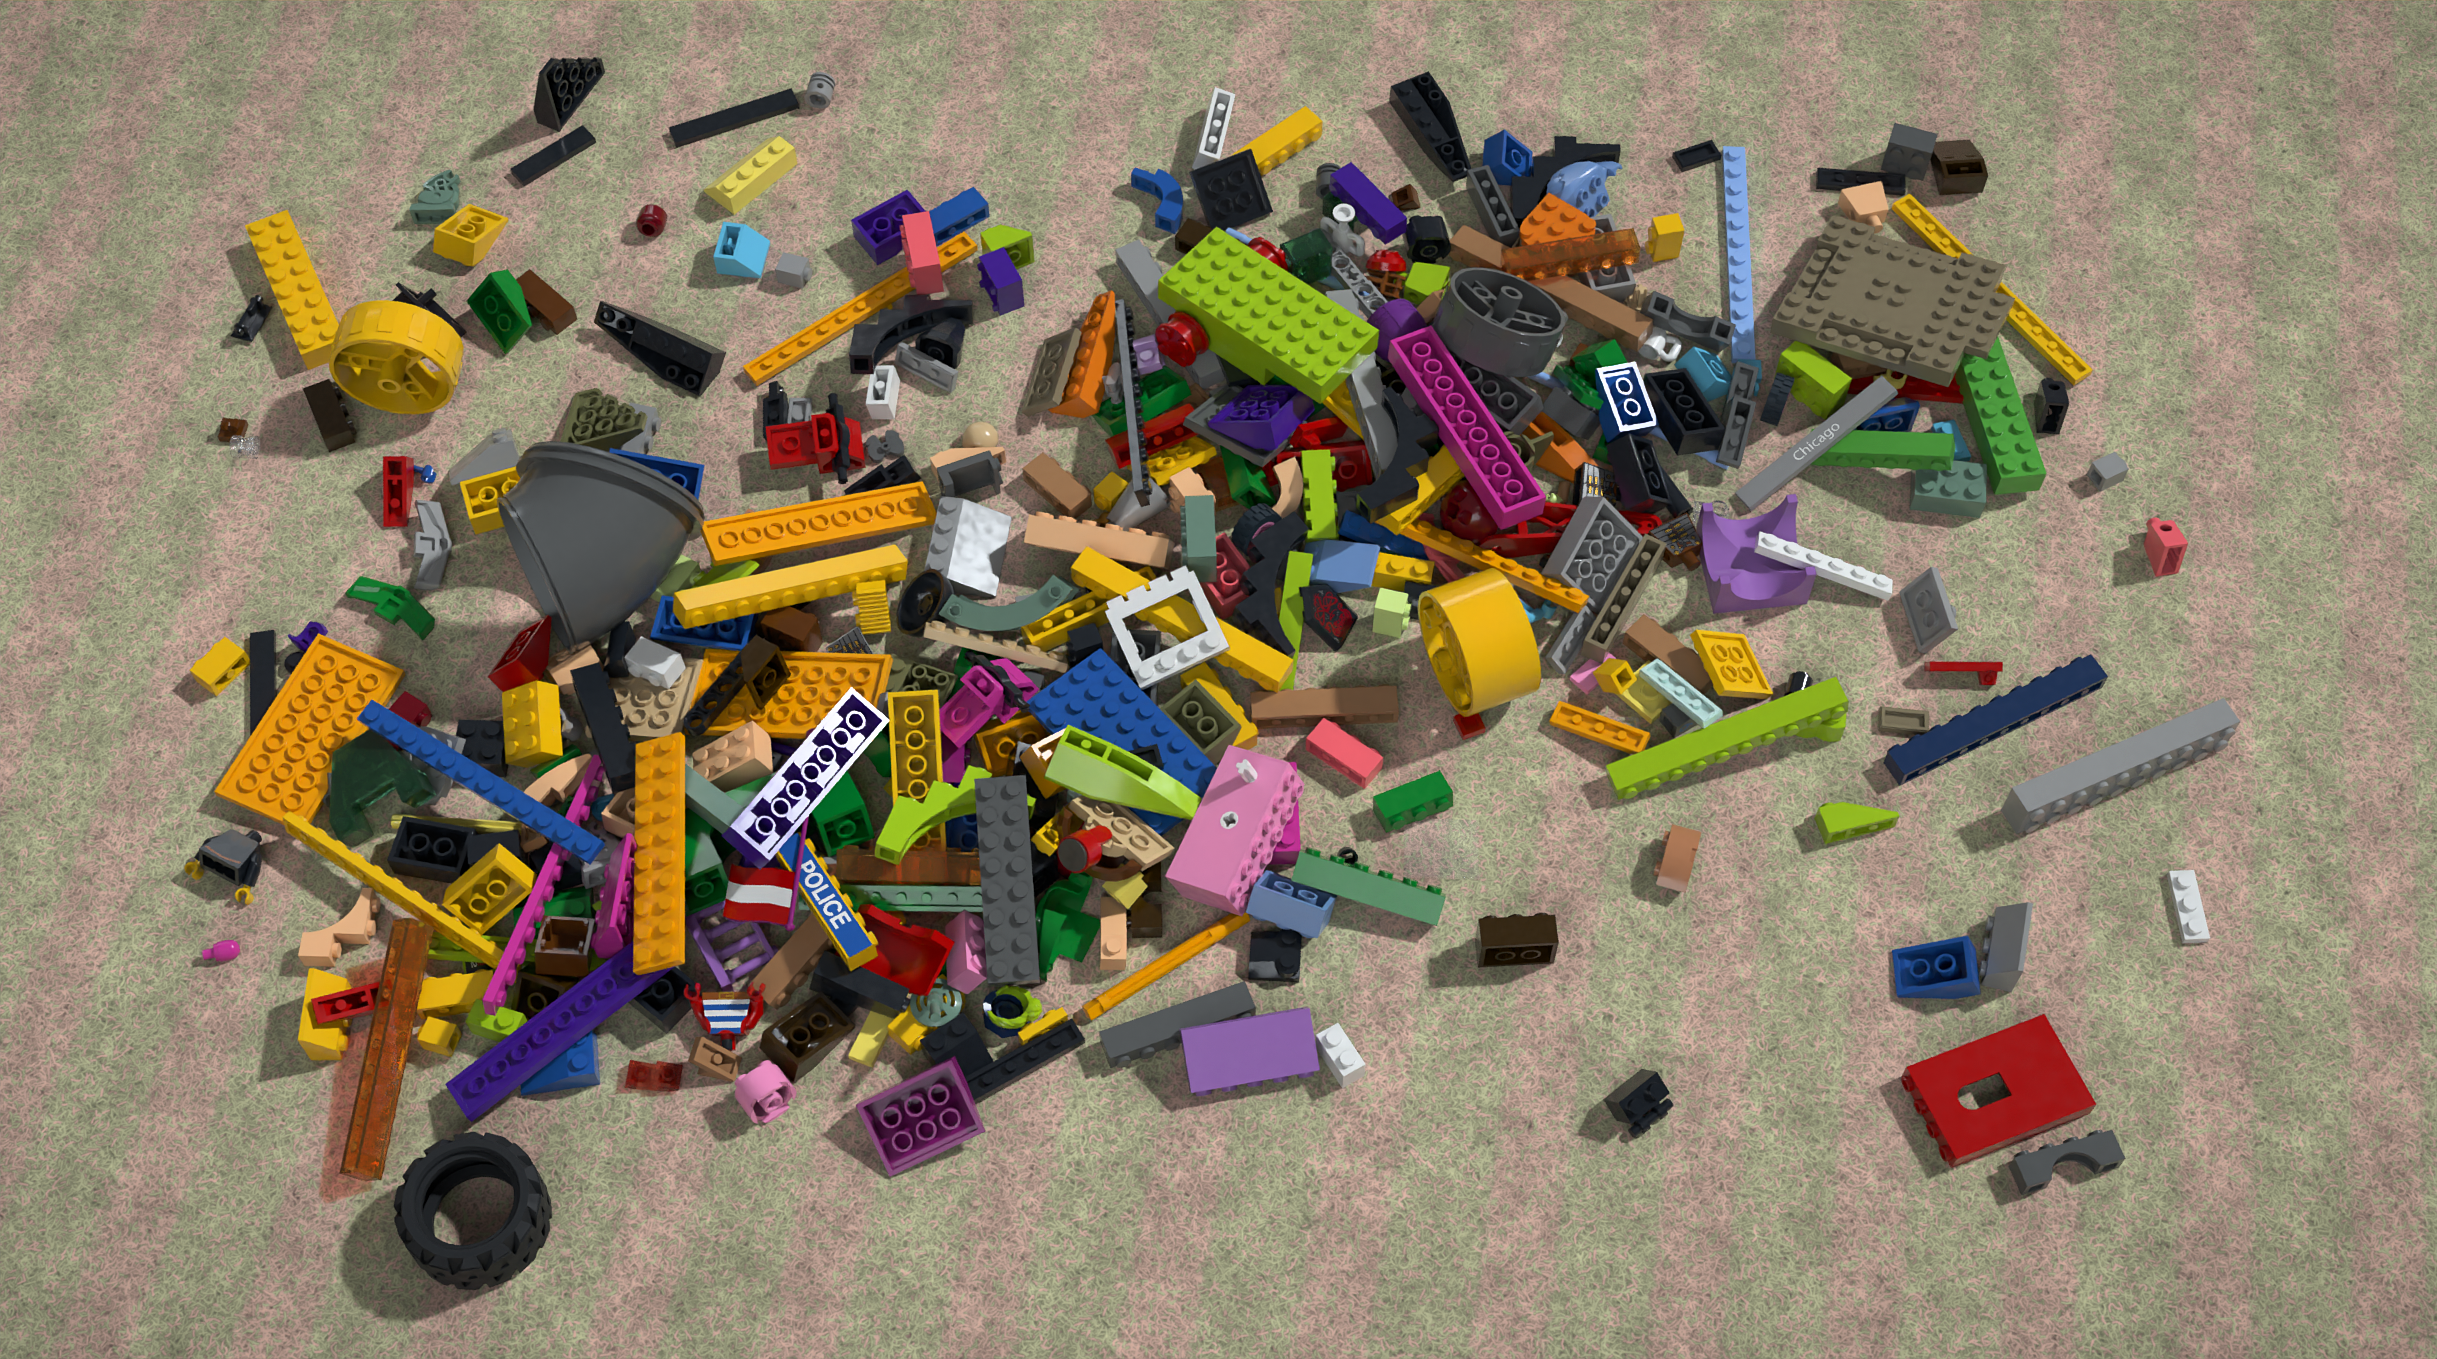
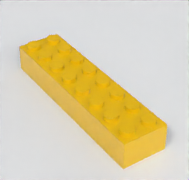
[245,210,339,370]
[888,690,949,885]

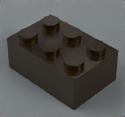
[1475,913,1559,968]

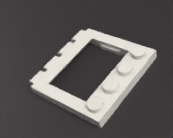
[1105,565,1230,690]

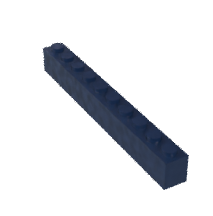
[1883,654,2108,786]

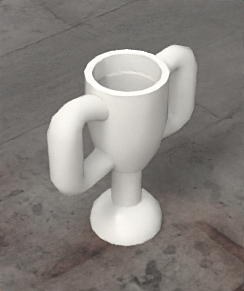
[1320,204,1365,257]
[1639,327,1682,362]

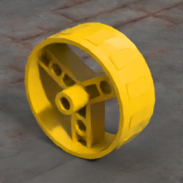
[329,300,464,414]

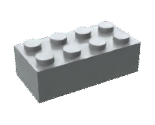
[1570,214,1636,302]

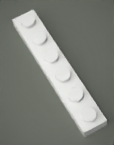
[1754,531,1893,601]

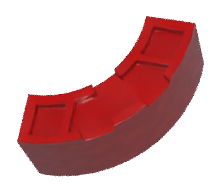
[835,904,955,997]

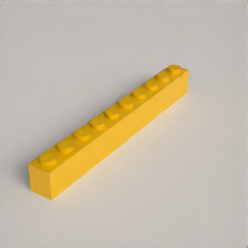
[673,545,908,629]
[1071,546,1294,693]

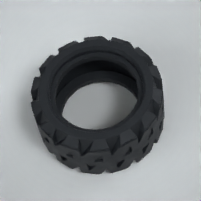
[394,1132,552,1290]

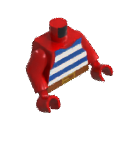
[684,982,766,1051]

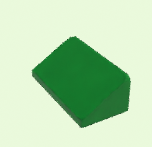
[530,744,582,779]

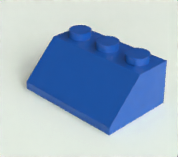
[1854,397,1920,432]

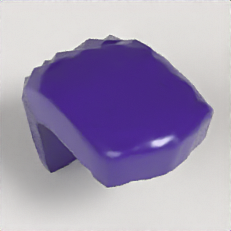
[288,621,328,652]

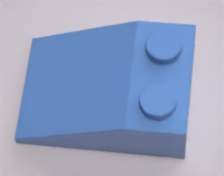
[1304,539,1380,593]

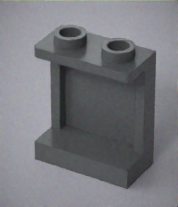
[937,450,1003,498]

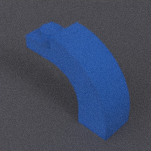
[1131,167,1183,234]

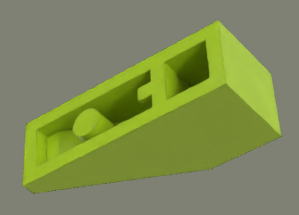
[1814,802,1899,844]

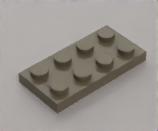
[1021,327,1082,417]

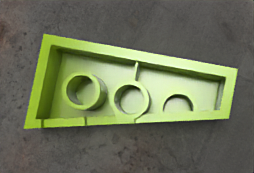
[1301,450,1339,545]

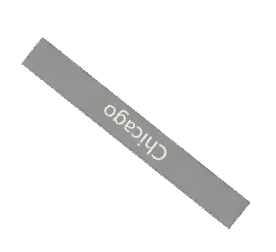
[1735,376,1898,511]

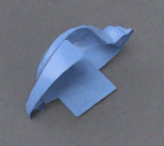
[1547,161,1622,217]

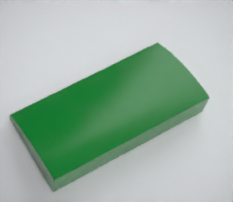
[1092,365,1192,437]

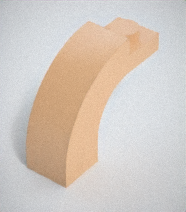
[1272,457,1303,519]

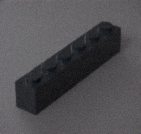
[570,662,636,794]

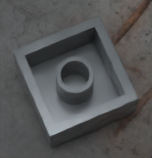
[1880,123,1938,181]
[1542,386,1600,440]

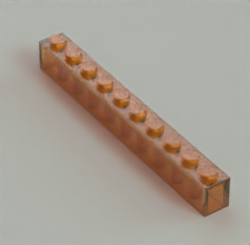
[339,918,434,1181]

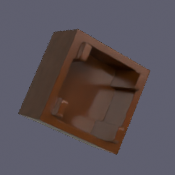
[761,606,823,652]
[534,915,596,977]

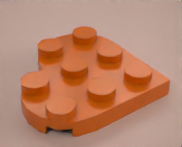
[1519,193,1596,254]

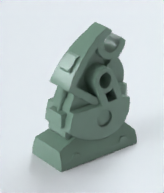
[409,169,461,224]

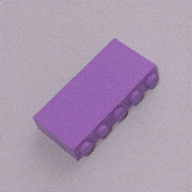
[1179,1007,1320,1096]

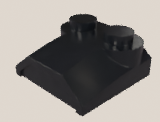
[1248,929,1302,983]

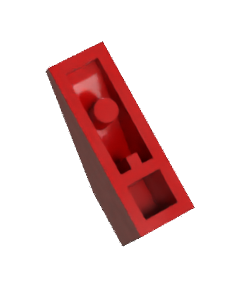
[383,456,414,527]
[311,979,396,1025]

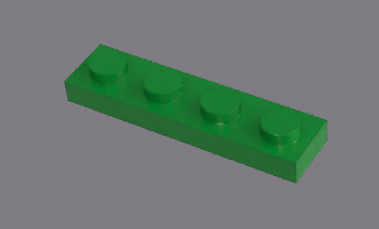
[1553,365,1604,410]

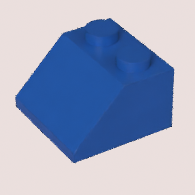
[1482,129,1533,186]

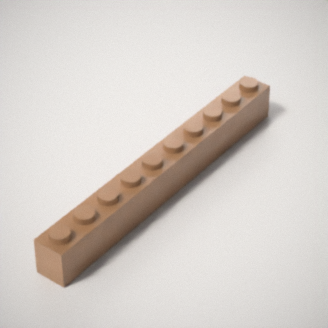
[1449,225,1653,352]

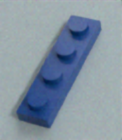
[1338,510,1429,560]

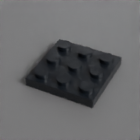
[1189,149,1273,231]

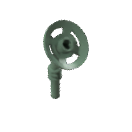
[910,978,962,1027]

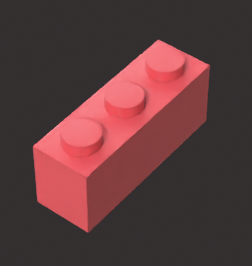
[1306,718,1383,789]

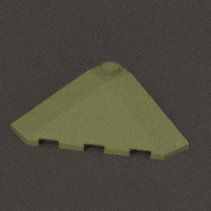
[560,388,648,452]

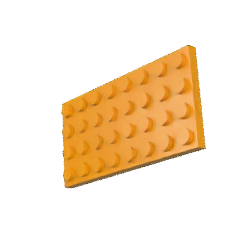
[214,633,406,825]
[684,649,893,741]

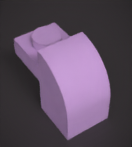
[1133,334,1166,375]

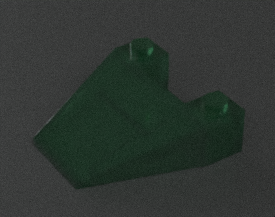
[329,729,436,848]

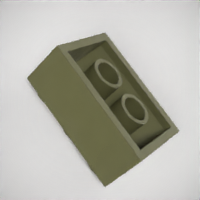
[1160,679,1242,765]

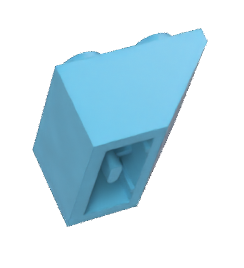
[713,222,770,279]

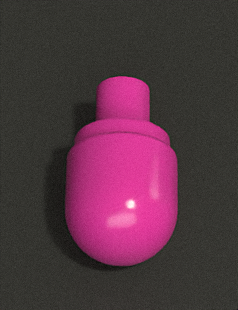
[202,940,240,962]

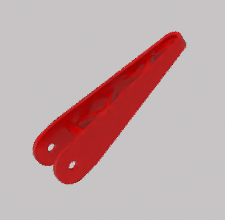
[1478,502,1662,558]

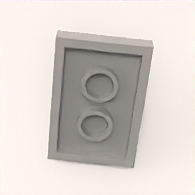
[1899,567,1958,654]

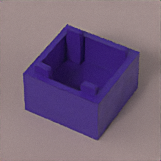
[977,247,1025,316]

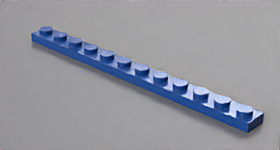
[357,700,605,865]

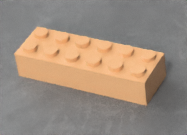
[1024,511,1174,570]

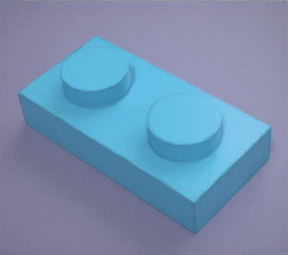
[1931,419,1971,462]

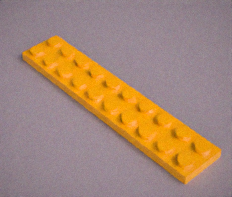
[700,481,937,566]
[633,732,685,976]

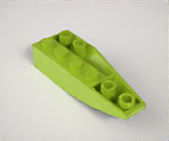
[1044,725,1202,820]

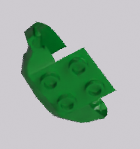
[1035,872,1100,982]

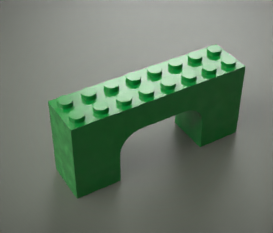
[685,771,875,917]

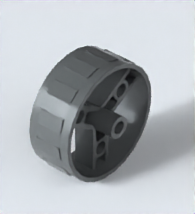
[1433,267,1565,377]

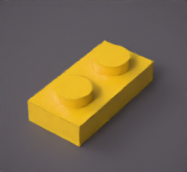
[1018,1007,1068,1046]

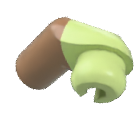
[1545,481,1570,504]

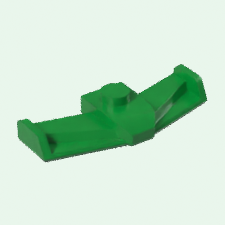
[345,576,435,641]

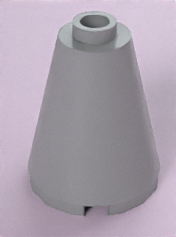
[1106,478,1171,532]

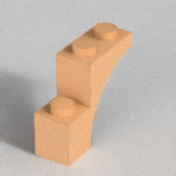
[298,888,381,967]

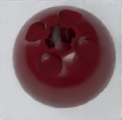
[1440,479,1498,546]

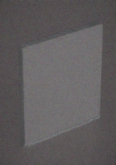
[1403,819,1480,880]

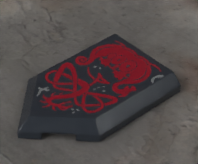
[1299,584,1358,651]

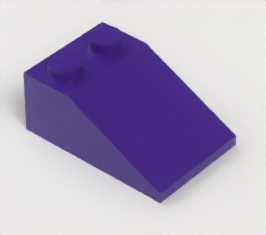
[851,190,932,265]

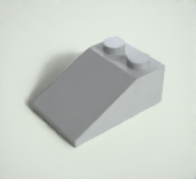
[450,428,520,485]

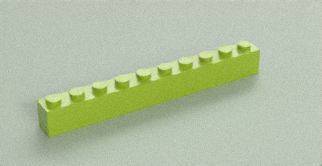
[1606,677,1849,800]

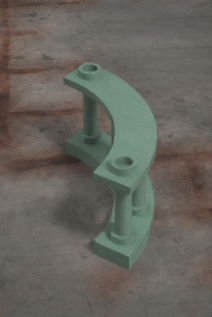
[939,575,1081,631]

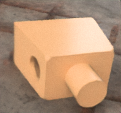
[1838,181,1888,234]

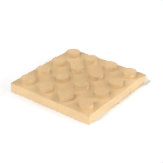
[585,658,703,742]

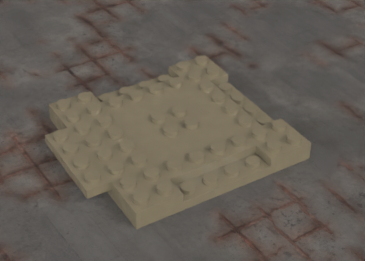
[1770,215,2015,387]

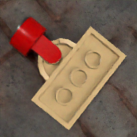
[1058,795,1174,873]

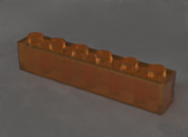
[1500,228,1640,281]
[836,845,981,885]

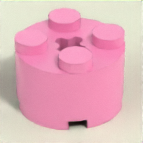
[735,1060,796,1124]

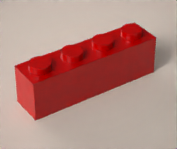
[1105,404,1199,469]

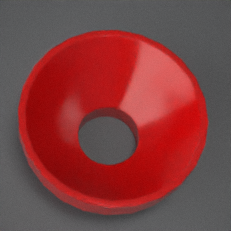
[1365,249,1406,271]

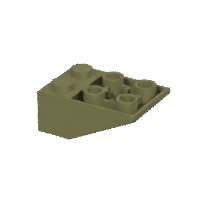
[885,653,959,709]

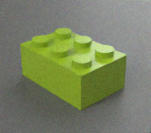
[1774,341,1852,420]

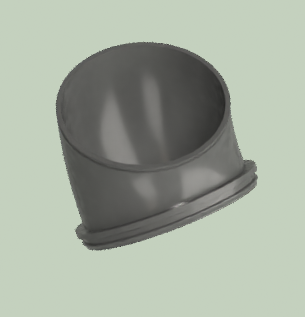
[497,441,705,654]

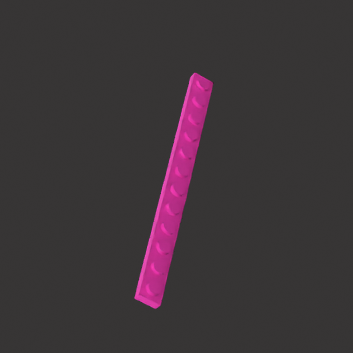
[482,755,606,1016]

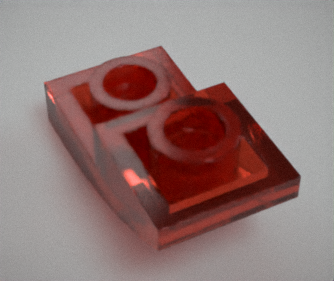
[624,1060,683,1092]

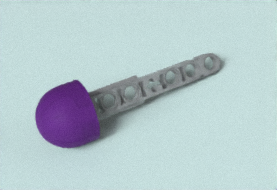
[1308,228,1427,363]

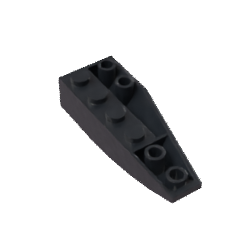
[1389,71,1472,182]
[594,301,726,396]

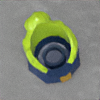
[981,985,1043,1038]

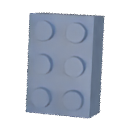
[1246,870,1337,938]

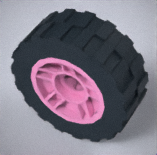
[1760,372,1795,426]
[1231,503,1282,557]

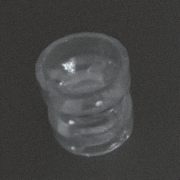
[230,435,261,459]

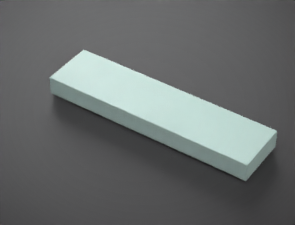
[1639,658,1723,729]

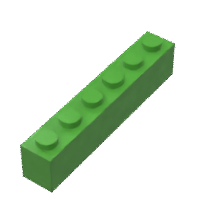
[1811,429,1955,471]

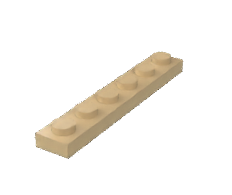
[923,621,1068,673]

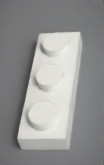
[2167,870,2210,943]

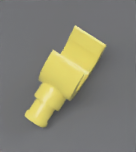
[1873,369,1907,389]

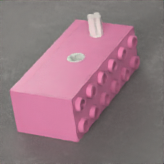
[1165,745,1305,916]

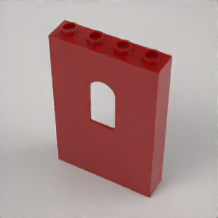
[1901,1014,2096,1168]

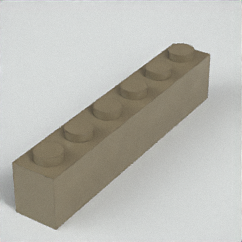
[1580,534,1667,664]

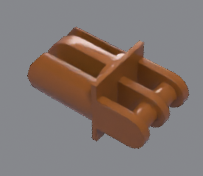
[1365,269,1406,299]

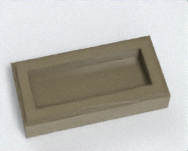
[1879,706,1929,735]

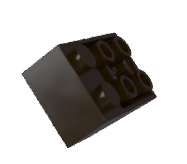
[1930,140,1988,195]

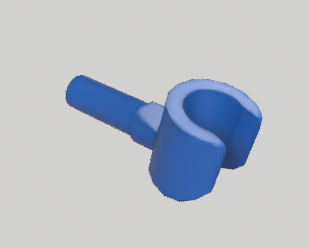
[414,465,437,483]

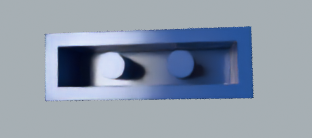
[929,187,990,247]

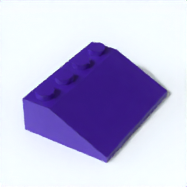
[1208,385,1315,451]

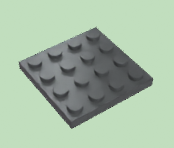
[1183,385,1308,467]

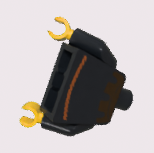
[184,830,263,905]

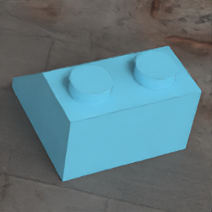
[1674,346,1732,402]

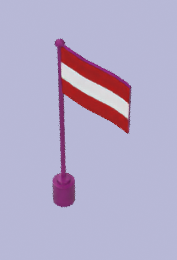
[723,728,815,931]

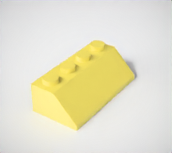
[703,136,798,215]

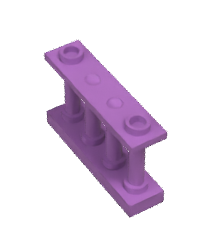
[685,901,778,992]

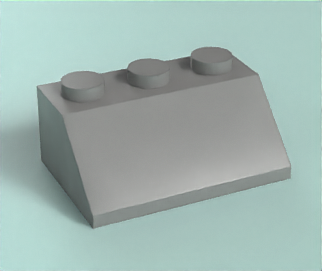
[1978,902,2033,992]

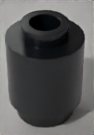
[1784,671,1813,696]

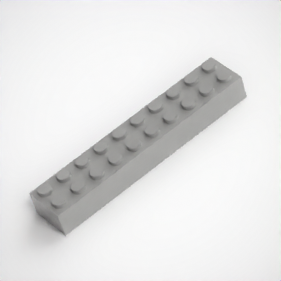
[2001,698,2240,834]

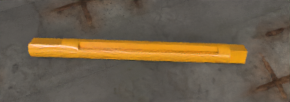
[1082,911,1250,1020]

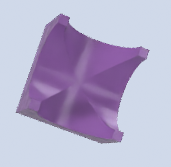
[1696,494,1817,614]

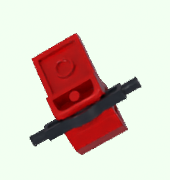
[766,393,866,484]

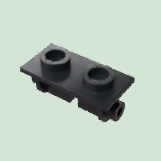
[231,295,273,342]

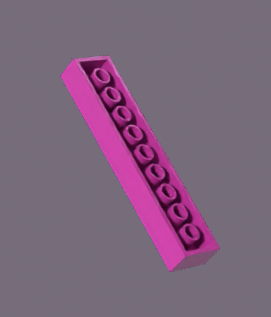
[1388,326,1546,530]

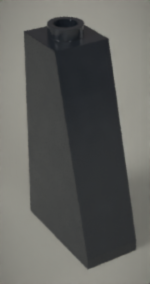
[809,951,911,1019]

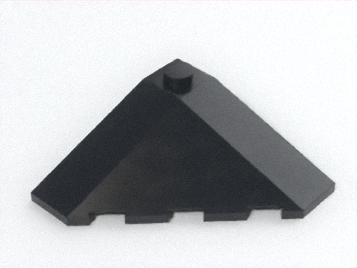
[533,57,605,132]

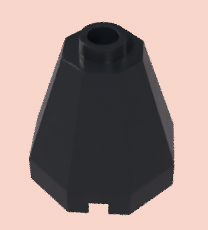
[915,317,966,369]

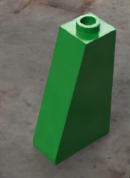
[1220,445,1277,509]

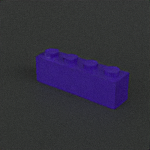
[1329,162,1407,245]

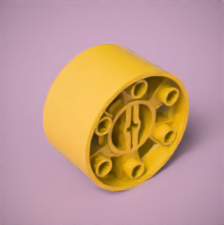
[1418,568,1541,717]

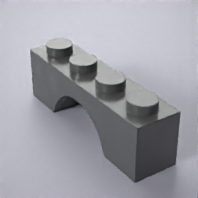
[1640,291,1736,352]
[2009,1130,2126,1195]

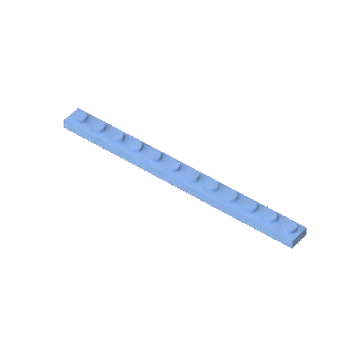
[1722,146,1755,363]

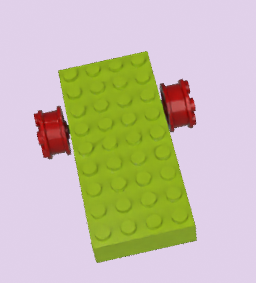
[1155,227,1379,404]

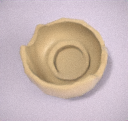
[962,422,999,448]

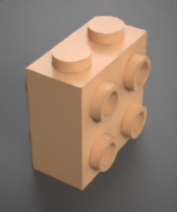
[1168,467,1216,516]

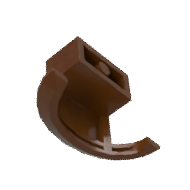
[1057,807,1143,882]

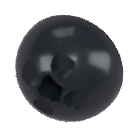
[896,569,955,637]

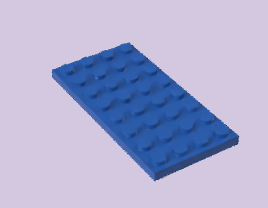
[1026,648,1217,836]

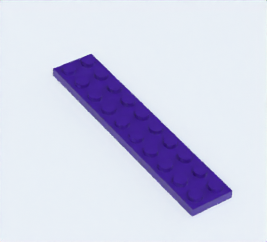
[445,941,675,1122]

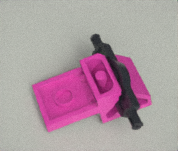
[940,650,1039,748]

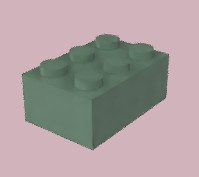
[1909,460,1987,518]
[1180,495,1217,582]

